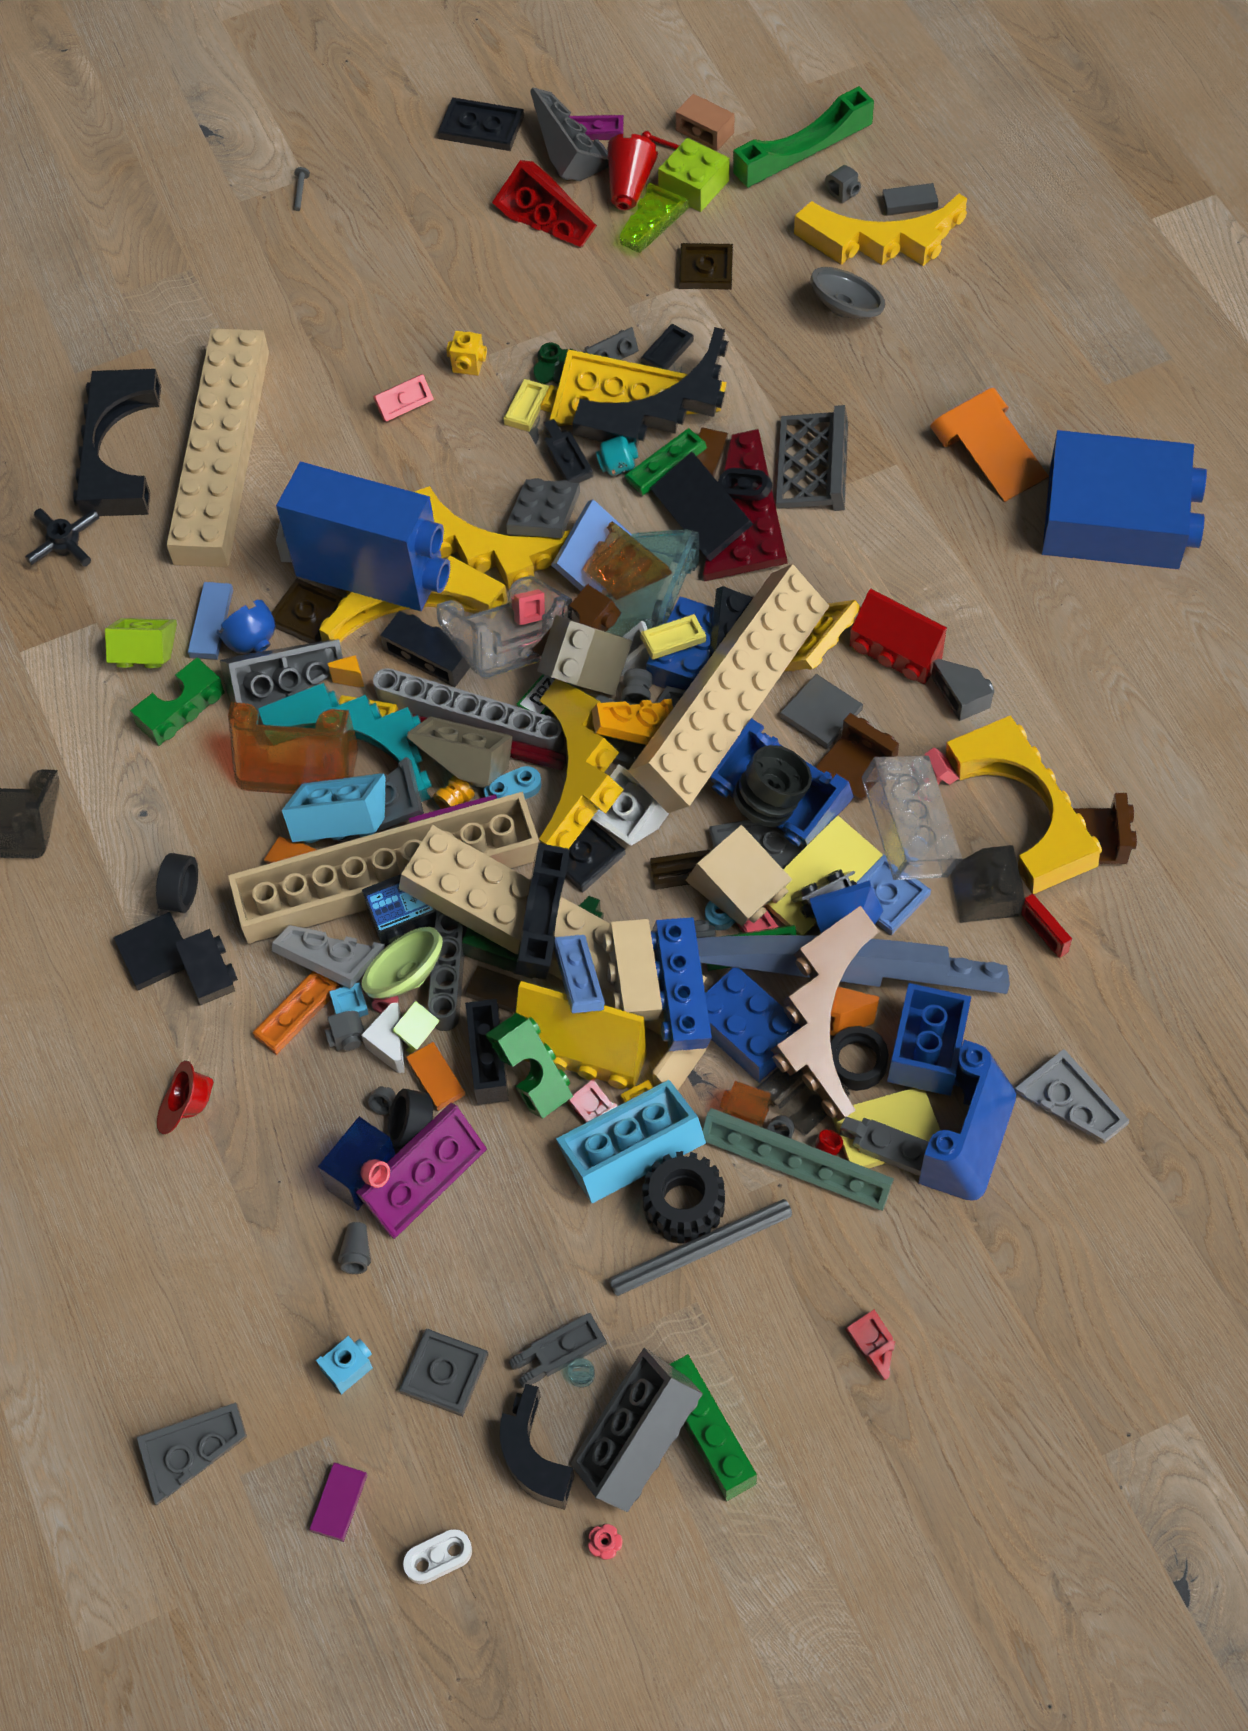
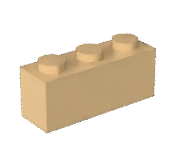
[603,919,662,1021]

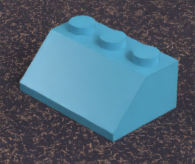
[282,773,386,843]

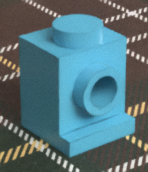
[316,1336,373,1395]

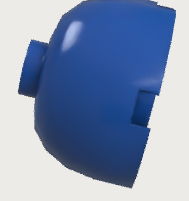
[216,600,276,654]

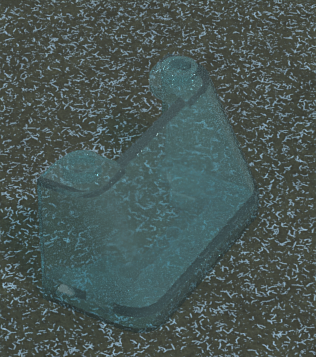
[606,529,699,637]

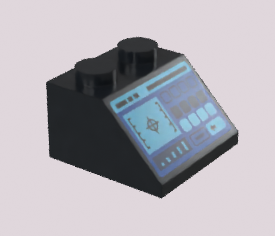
[362,874,436,947]

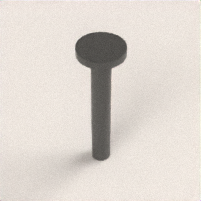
[294,167,310,211]

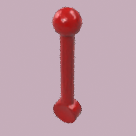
[641,131,680,149]

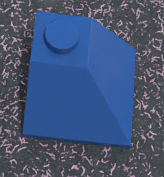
[810,880,883,933]

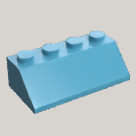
[556,1080,706,1203]

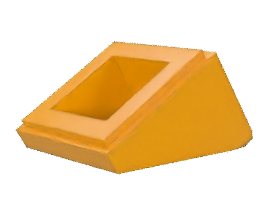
[328,655,364,687]

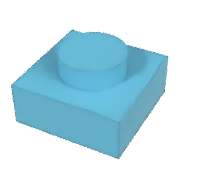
[329,982,369,1017]

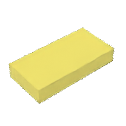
[504,379,549,432]
[640,614,706,660]

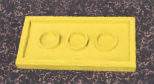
[764,816,883,936]

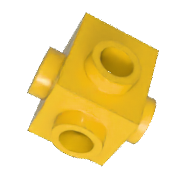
[447,331,487,376]

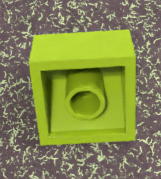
[105,618,177,668]

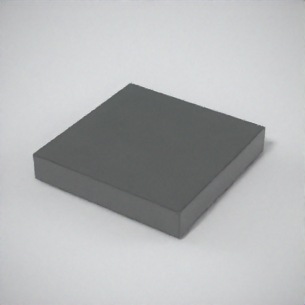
[780,674,863,749]
[399,1328,489,1417]

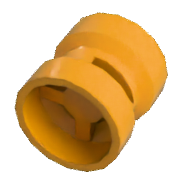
[433,775,475,809]

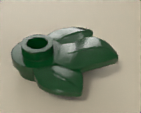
[533,342,576,384]

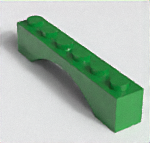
[733,86,874,188]

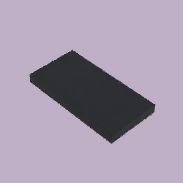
[650,452,753,561]

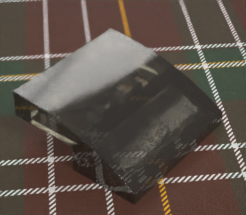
[756,1068,850,1136]

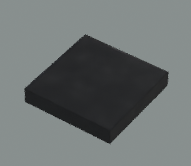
[565,820,626,893]
[113,912,185,990]

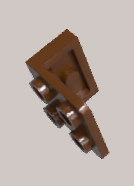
[816,713,899,801]
[1073,793,1137,864]

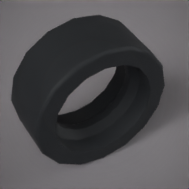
[156,853,198,913]
[830,1026,889,1091]
[387,1088,433,1150]

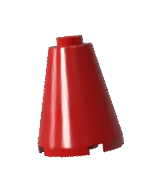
[607,134,658,211]

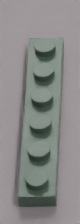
[703,1108,894,1211]

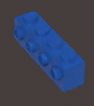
[651,917,712,1051]

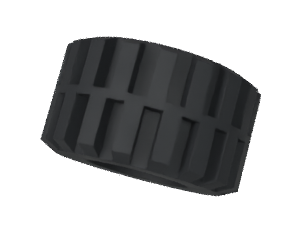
[642,1151,725,1243]

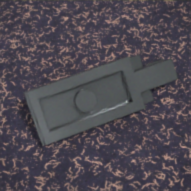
[840,1117,929,1176]

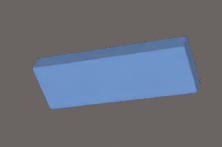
[188,582,233,660]
[554,935,605,1013]

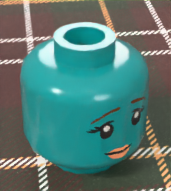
[596,436,639,476]

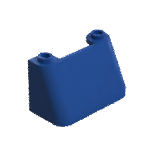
[710,718,854,847]
[918,1039,1016,1201]

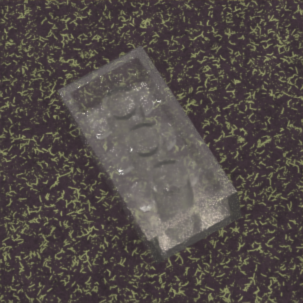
[861,756,962,880]

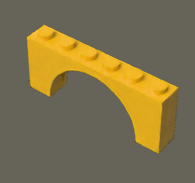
[946,715,1102,894]

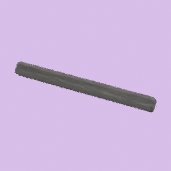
[609,1199,792,1296]

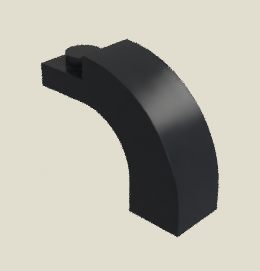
[500,1383,575,1510]

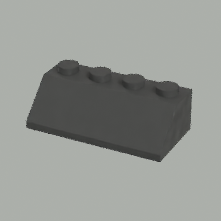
[571,1348,703,1512]

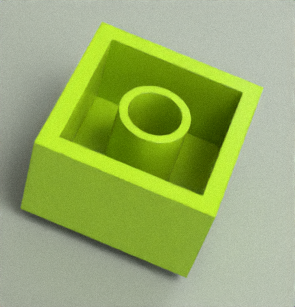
[658,138,730,212]

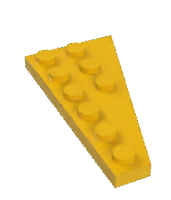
[550,349,727,426]

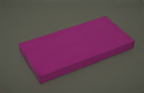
[356,1102,487,1239]

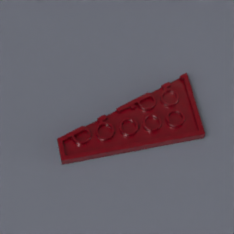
[703,429,788,581]

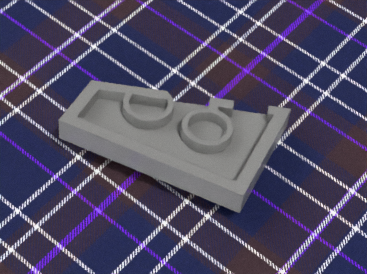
[272,925,384,989]
[1015,1049,1129,1144]

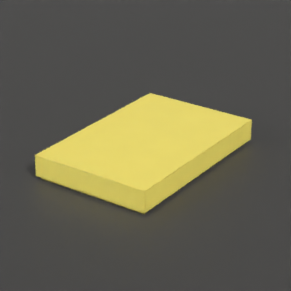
[832,1088,941,1169]

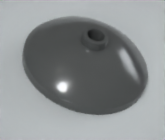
[810,267,886,319]

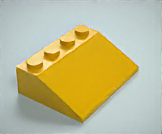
[516,981,647,1090]

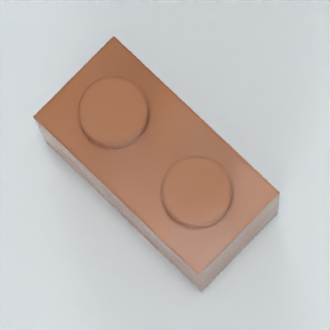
[676,94,735,151]

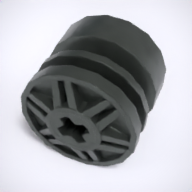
[733,745,812,827]

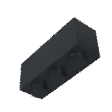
[380,610,474,687]
[465,999,509,1105]

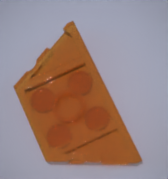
[583,521,672,600]

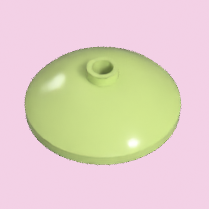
[362,927,443,999]

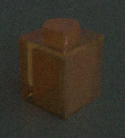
[720,1081,771,1127]

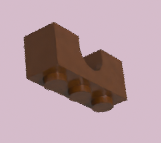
[532,584,621,660]

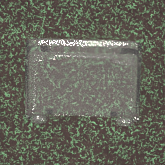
[437,575,572,679]

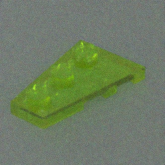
[619,183,690,253]

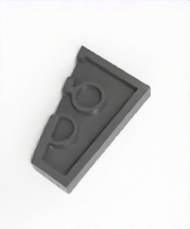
[338,757,424,843]
[137,1403,247,1505]

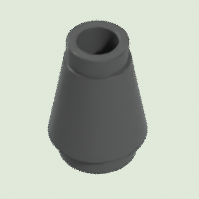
[338,1222,371,1274]

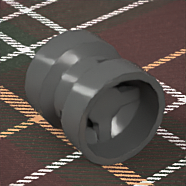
[621,668,653,705]

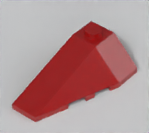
[492,160,597,247]

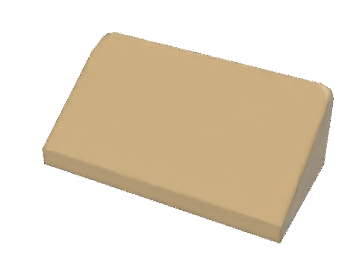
[652,1048,706,1090]

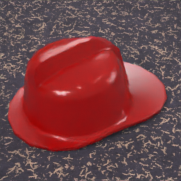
[157,1060,214,1135]

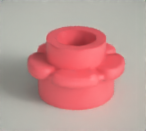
[588,1524,622,1560]

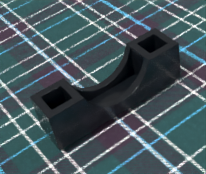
[514,843,570,980]

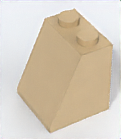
[686,825,792,926]

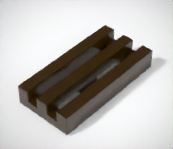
[650,849,710,890]

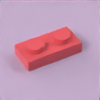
[373,374,434,422]

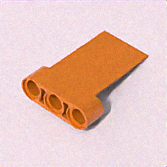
[930,387,1049,502]

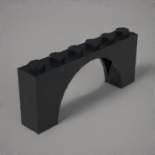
[73,369,161,516]

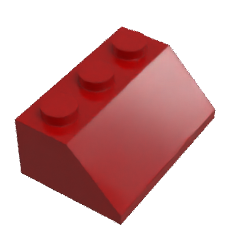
[850,588,947,685]

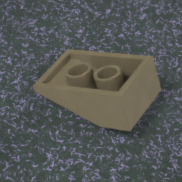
[537,615,633,696]
[407,716,513,787]

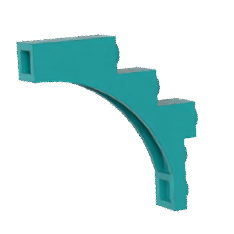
[258,683,432,802]

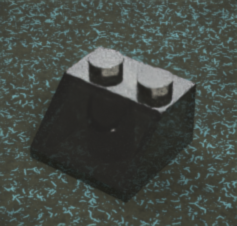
[949,845,1025,923]

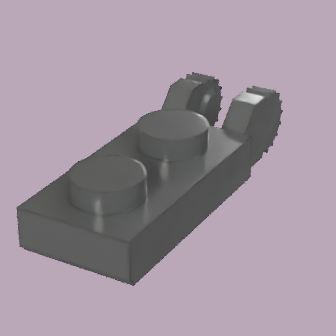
[509,1313,607,1388]

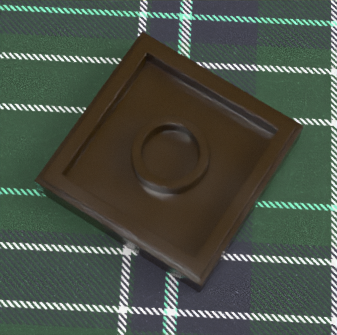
[679,243,733,290]
[272,578,343,643]

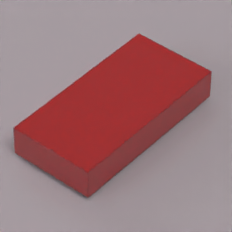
[1021,893,1072,958]

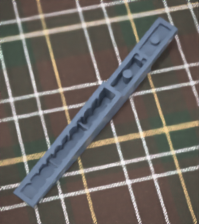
[697,935,1010,994]

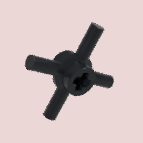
[25,508,100,566]

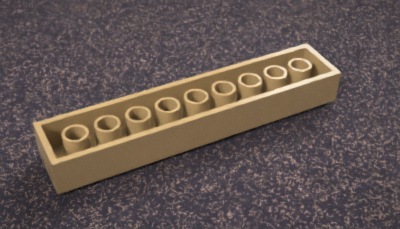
[167,329,269,567]
[628,564,829,813]
[228,791,540,944]
[399,825,707,1035]

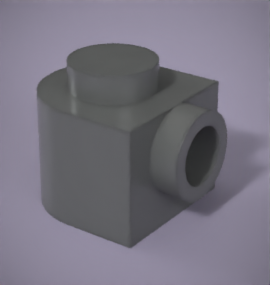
[825,165,861,203]
[324,1011,365,1051]

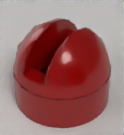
[815,1130,843,1156]

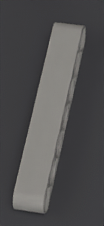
[373,668,564,752]

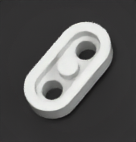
[403,1530,472,1584]

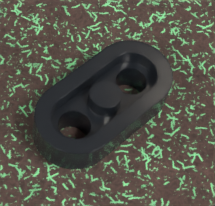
[718,468,772,501]

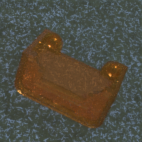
[228,702,359,794]

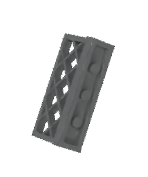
[776,405,849,511]

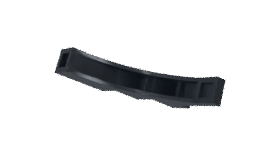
[573,327,729,448]

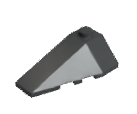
[530,87,609,181]
[220,639,343,720]

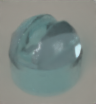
[568,1358,595,1388]

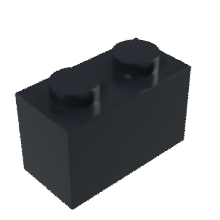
[175,929,238,1005]

